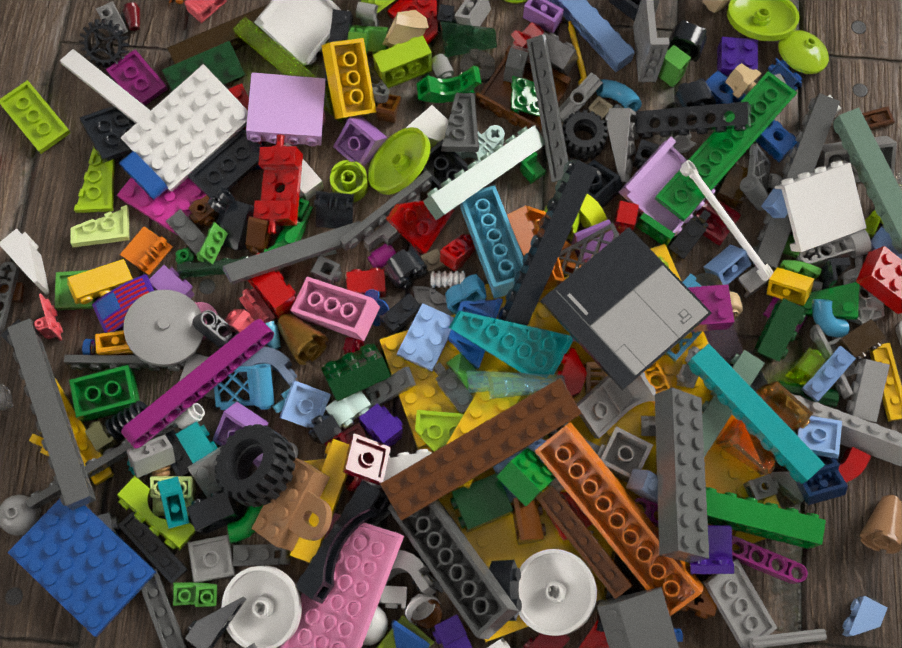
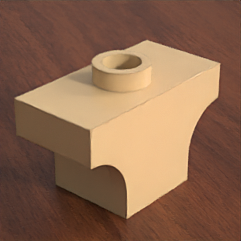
[725,63,762,98]

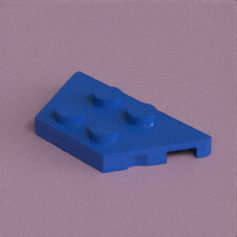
[447,298,503,369]

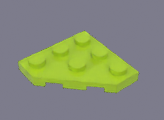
[415,410,464,452]

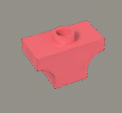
[224,309,255,333]

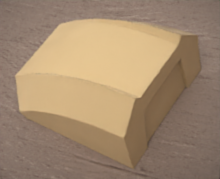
[382,10,429,47]

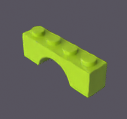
[117,476,196,551]

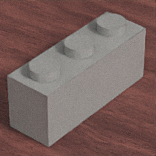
[846,359,890,422]

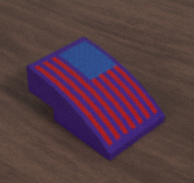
[92,274,154,333]

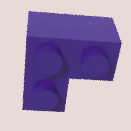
[359,403,403,447]
[432,614,472,648]

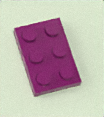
[106,50,168,106]

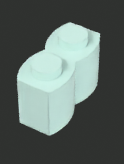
[325,391,371,429]

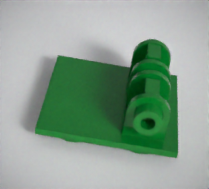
[510,76,540,117]

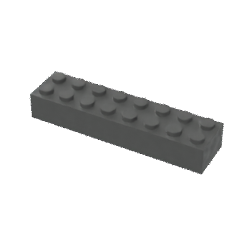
[655,388,709,563]
[387,499,519,639]

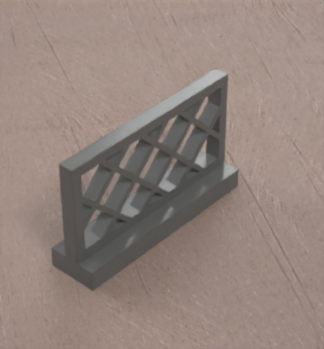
[559,223,619,276]

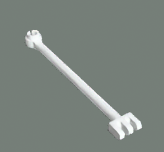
[680,160,774,281]

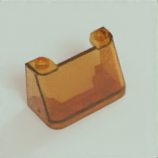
[716,381,813,475]

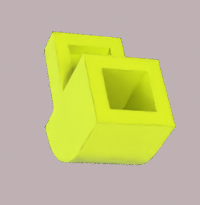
[579,194,608,228]

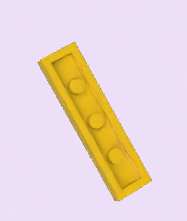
[869,343,902,422]

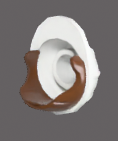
[405,594,443,629]

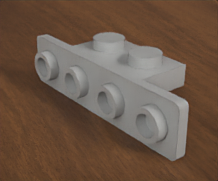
[810,324,856,399]

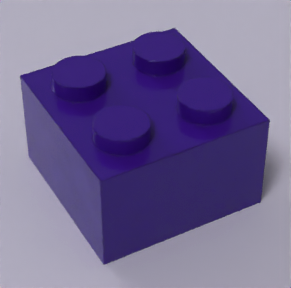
[717,37,758,77]

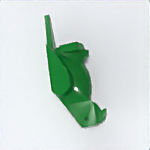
[264,206,313,252]

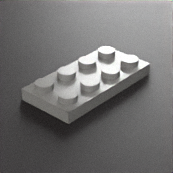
[703,558,777,648]

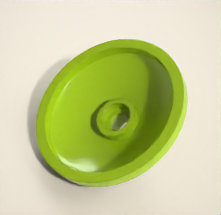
[778,30,829,74]

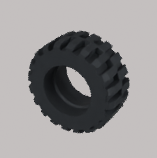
[214,424,295,507]

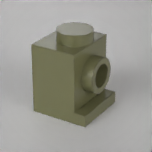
[85,421,119,454]

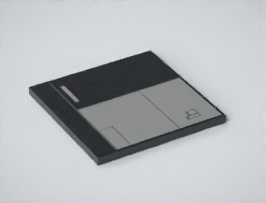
[540,228,712,391]

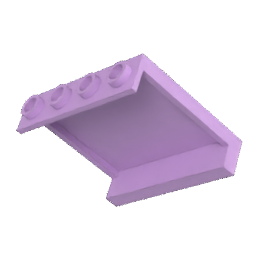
[246,73,325,146]
[619,137,716,237]

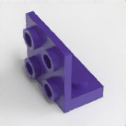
[689,525,734,574]

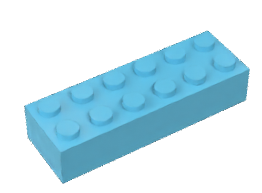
[460,185,523,299]

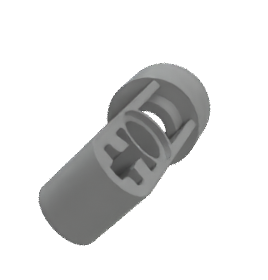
[796,229,871,266]

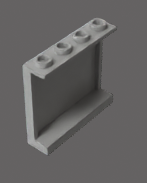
[633,0,669,82]

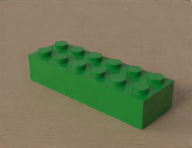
[706,487,826,549]

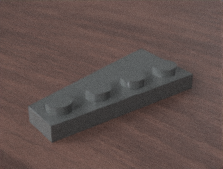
[441,93,479,152]

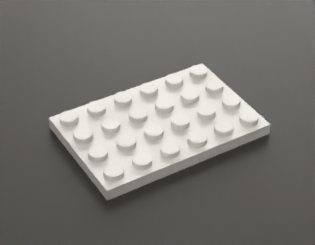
[121,64,248,192]

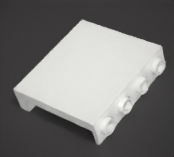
[254,0,348,67]
[775,161,866,252]

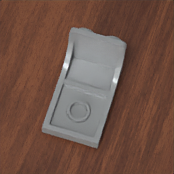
[577,373,656,439]

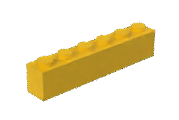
[290,439,349,563]

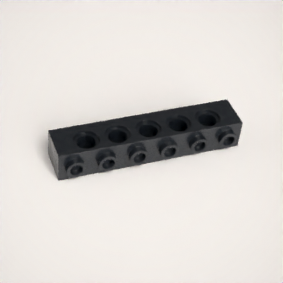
[636,102,751,139]

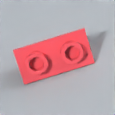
[239,288,276,323]

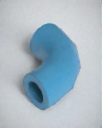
[596,79,642,112]
[812,299,849,338]

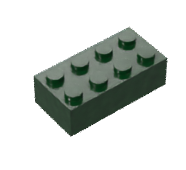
[162,41,245,92]

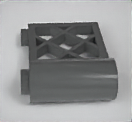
[740,144,771,211]

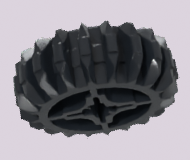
[79,18,130,68]

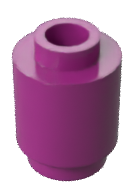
[367,244,396,269]

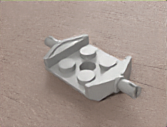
[840,256,885,326]

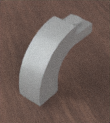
[386,550,436,596]

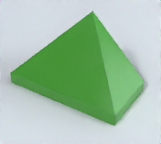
[446,353,484,394]

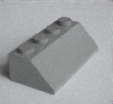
[816,136,897,183]

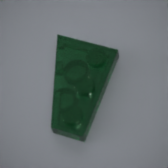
[440,22,497,57]

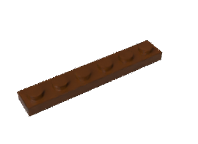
[536,485,633,599]

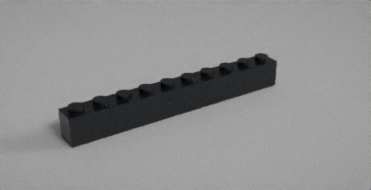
[498,159,598,326]

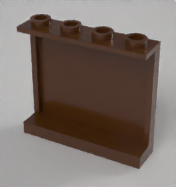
[476,45,571,133]

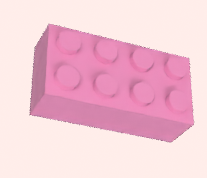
[291,277,380,341]

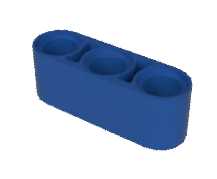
[119,151,168,200]

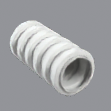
[431,271,465,288]

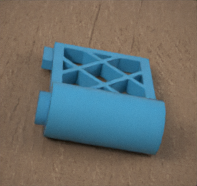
[214,364,274,410]

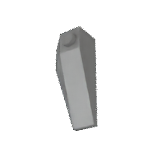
[606,108,639,184]

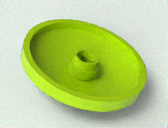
[727,0,799,41]
[368,127,430,195]

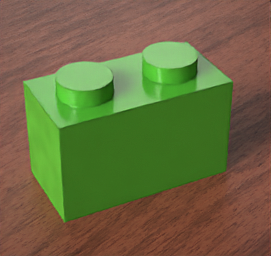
[658,45,691,87]

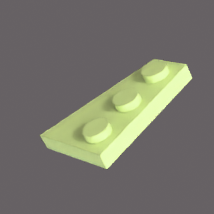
[71,205,129,247]

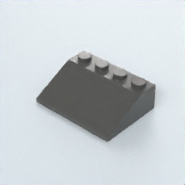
[597,587,679,648]

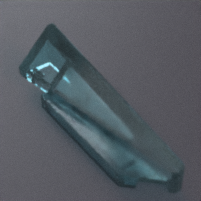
[466,370,566,399]

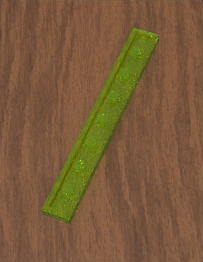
[233,17,347,123]

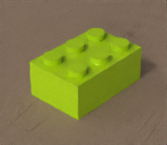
[373,35,432,89]

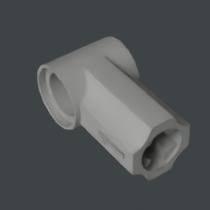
[356,2,378,27]

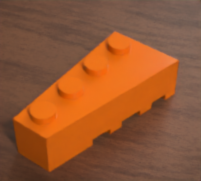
[507,205,565,290]

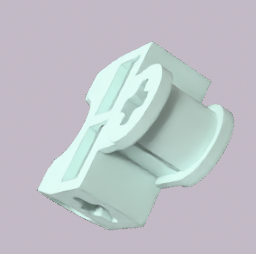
[455,125,504,163]

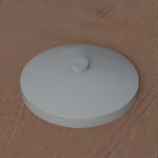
[124,290,204,367]

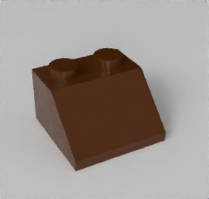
[511,498,546,545]

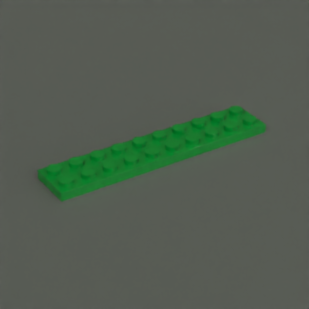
[655,71,797,222]

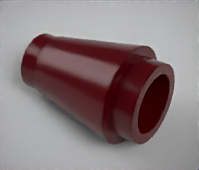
[122,3,140,31]

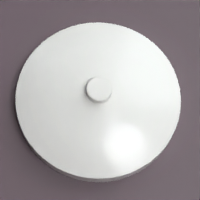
[519,549,597,636]
[222,565,302,648]

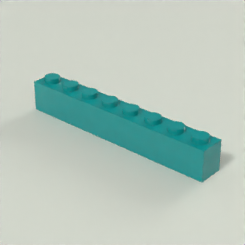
[688,344,825,484]

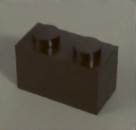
[716,164,748,209]
[835,319,886,362]

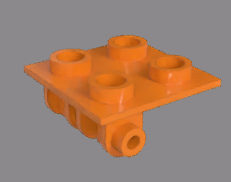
[120,226,173,275]

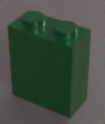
[450,473,514,533]

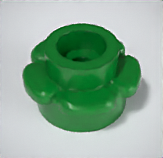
[175,248,194,266]

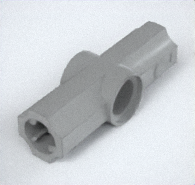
[559,73,603,123]

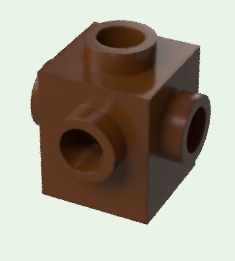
[188,195,219,228]

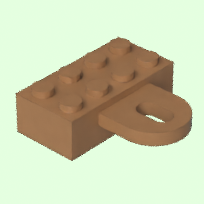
[252,458,332,551]

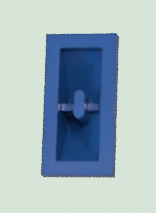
[391,619,430,648]

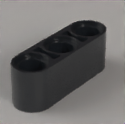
[193,310,239,348]

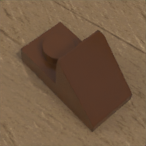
[376,94,402,123]

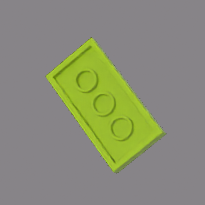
[0,80,71,154]

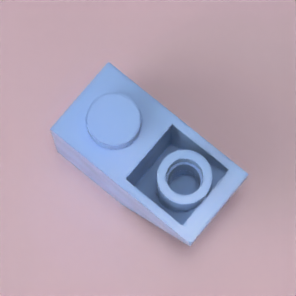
[842,596,887,637]

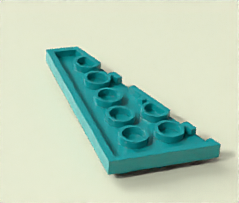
[449,310,573,387]

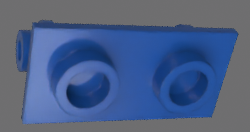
[768,58,802,91]

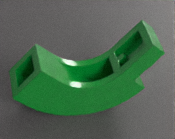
[416,66,481,103]

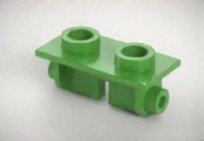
[197,222,228,264]

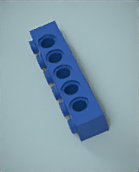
[706,71,797,163]

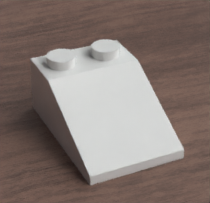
[0,229,50,295]

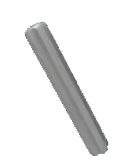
[749,629,827,648]

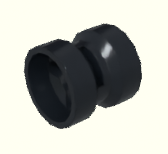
[208,187,235,214]

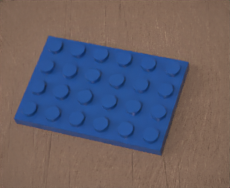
[7,499,157,637]

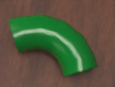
[228,504,264,543]

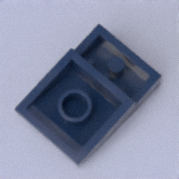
[796,455,848,506]

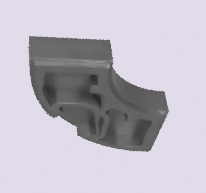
[413,286,454,316]

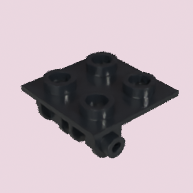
[314,191,354,228]

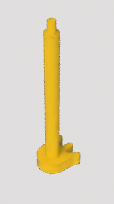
[568,21,587,86]

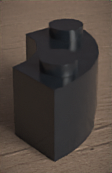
[489,560,522,621]

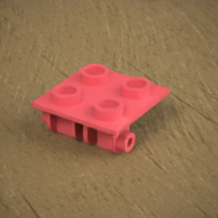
[34,294,63,341]

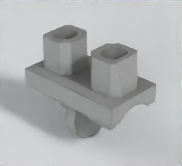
[96,1,128,36]

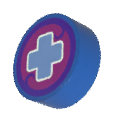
[82,339,96,355]

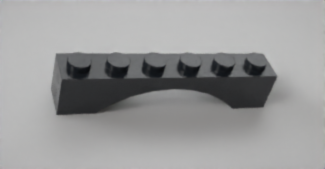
[295,480,388,604]

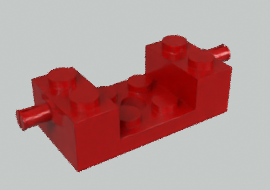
[253,134,303,234]

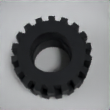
[562,110,608,161]

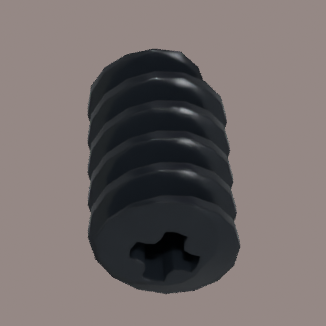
[105,401,148,440]

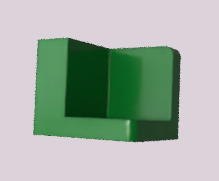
[520,152,546,184]

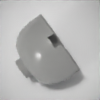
[0,495,41,536]

